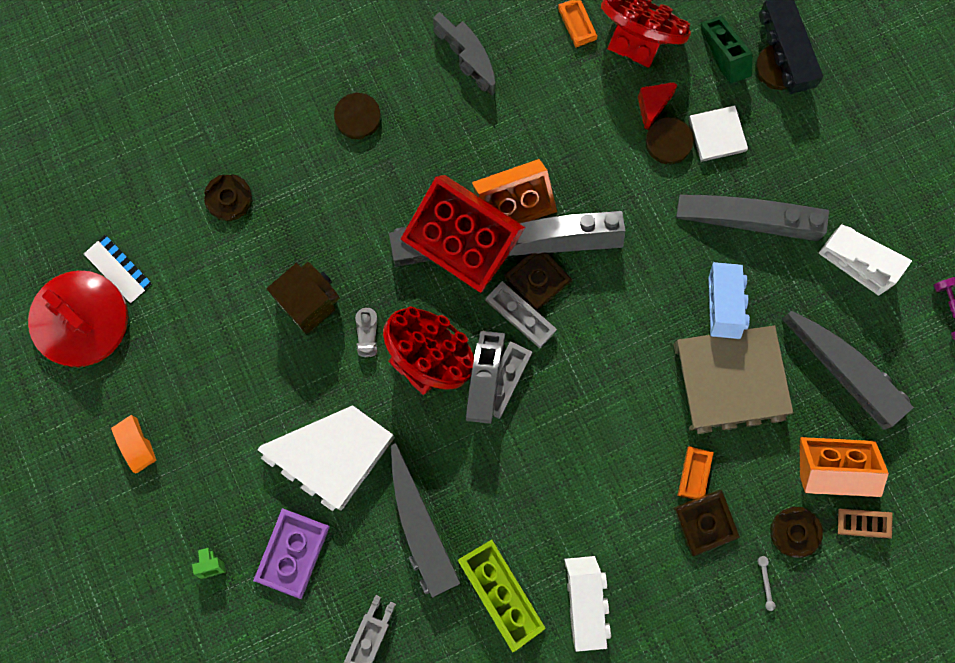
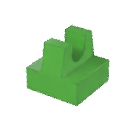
[192,548,226,579]

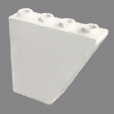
[258,406,395,511]

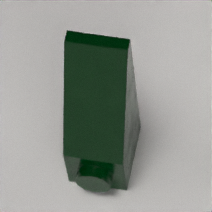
[701,16,753,84]

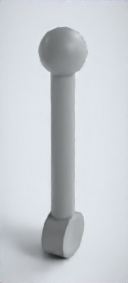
[757,556,776,611]

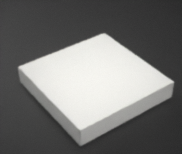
[688,106,748,162]

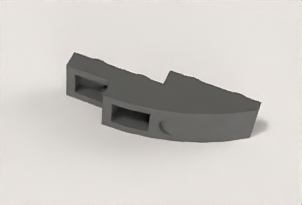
[433,12,495,95]
[466,331,505,424]

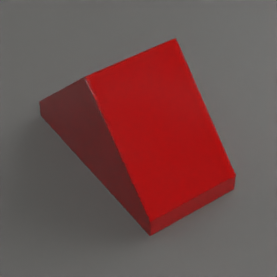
[638,82,677,130]

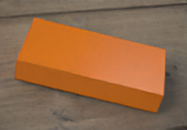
[558,0,597,48]
[678,446,714,500]

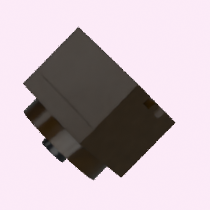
[266,261,340,335]

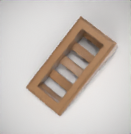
[838,509,892,539]

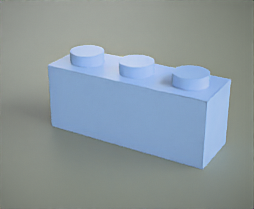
[708,262,749,339]

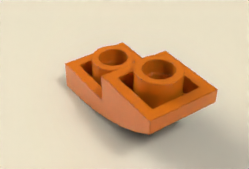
[111,415,157,474]

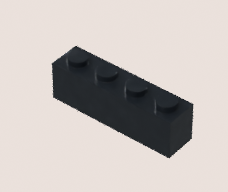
[759,0,823,94]

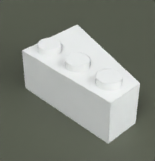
[819,224,912,296]
[565,556,611,652]

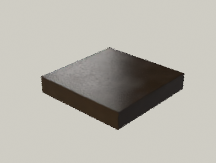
[504,252,572,311]
[673,489,740,557]

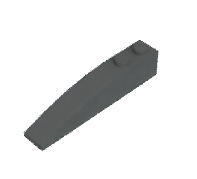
[676,194,829,241]
[508,211,625,256]
[782,311,914,430]
[391,443,461,597]

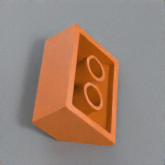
[472,159,557,224]
[800,437,889,497]

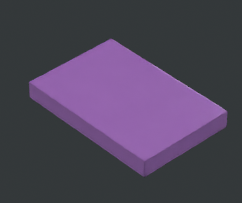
[253,508,330,599]

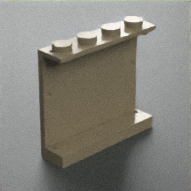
[673,325,793,434]

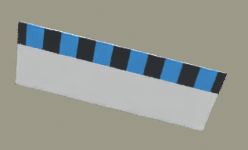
[84,235,152,303]

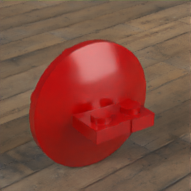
[601,0,691,68]
[28,271,128,367]
[383,306,474,395]

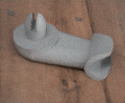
[355,308,378,357]

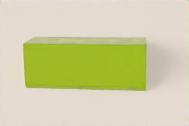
[458,540,546,652]

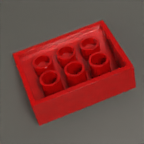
[401,175,526,293]

